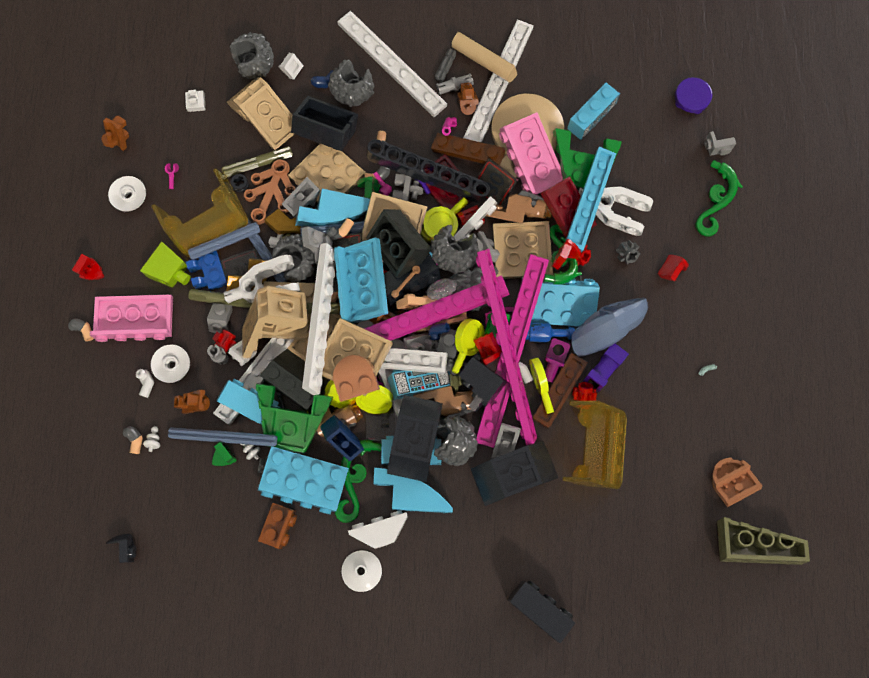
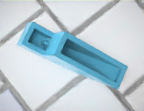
[295,189,370,227]
[374,468,453,513]

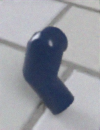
[311,70,333,88]
[428,322,450,341]

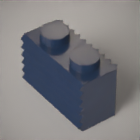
[320,415,364,461]

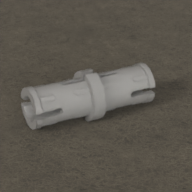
[436,73,474,95]
[207,345,229,365]

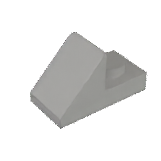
[282,177,321,218]
[491,423,521,458]

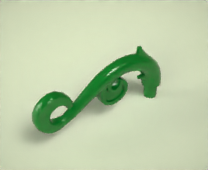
[695,160,743,237]
[543,224,582,285]
[335,440,382,523]

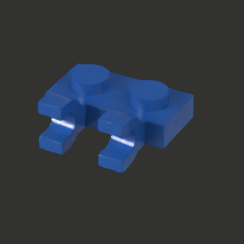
[186,250,227,290]

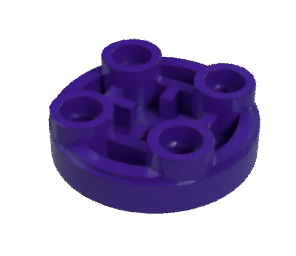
[675,77,712,114]

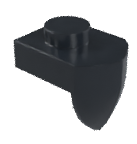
[106,533,137,563]

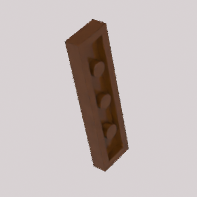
[431,133,506,167]
[533,353,588,429]

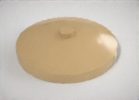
[491,94,564,155]

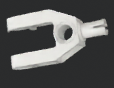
[579,187,653,236]
[224,255,301,303]

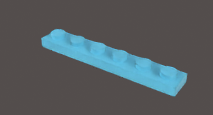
[566,147,616,253]

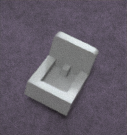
[704,131,736,156]
[207,303,233,333]

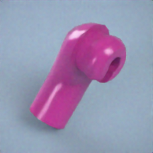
[442,117,457,136]

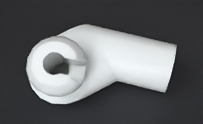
[519,361,533,383]
[136,369,154,398]

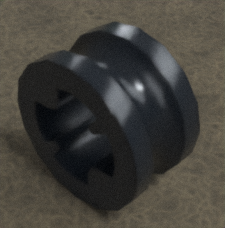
[231,174,249,193]

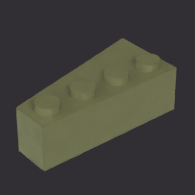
[717,517,810,565]

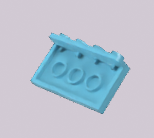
[334,237,388,324]
[521,277,600,326]
[258,446,349,515]

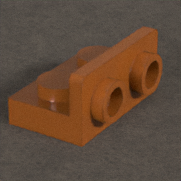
[258,503,297,549]

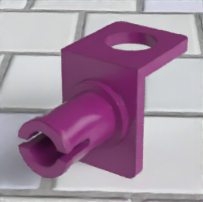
[545,338,570,383]

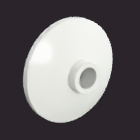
[108,176,146,211]
[151,345,190,383]
[342,550,382,592]

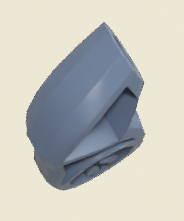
[572,298,648,357]

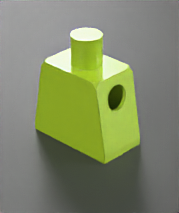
[140,242,191,287]

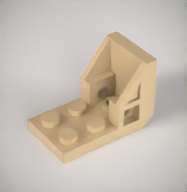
[227,77,294,150]
[242,286,308,358]

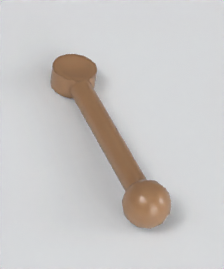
[391,266,420,298]

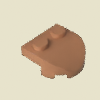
[333,354,380,402]
[712,458,762,507]

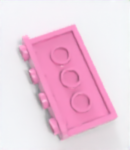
[499,113,563,195]
[90,295,173,342]

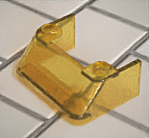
[152,168,248,257]
[563,401,627,489]

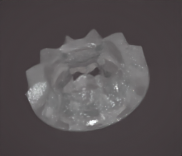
[426,279,457,300]

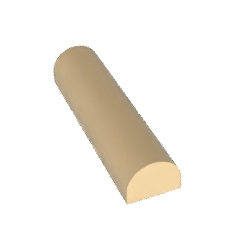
[452,32,517,82]

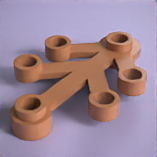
[244,159,296,224]

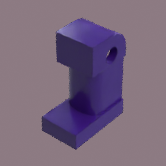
[583,344,629,393]

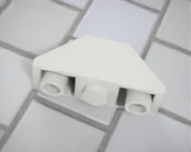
[348,510,408,549]

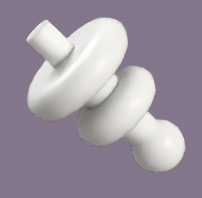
[143,426,160,452]
[241,444,260,460]

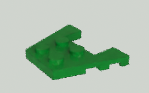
[553,128,622,189]
[256,383,333,453]

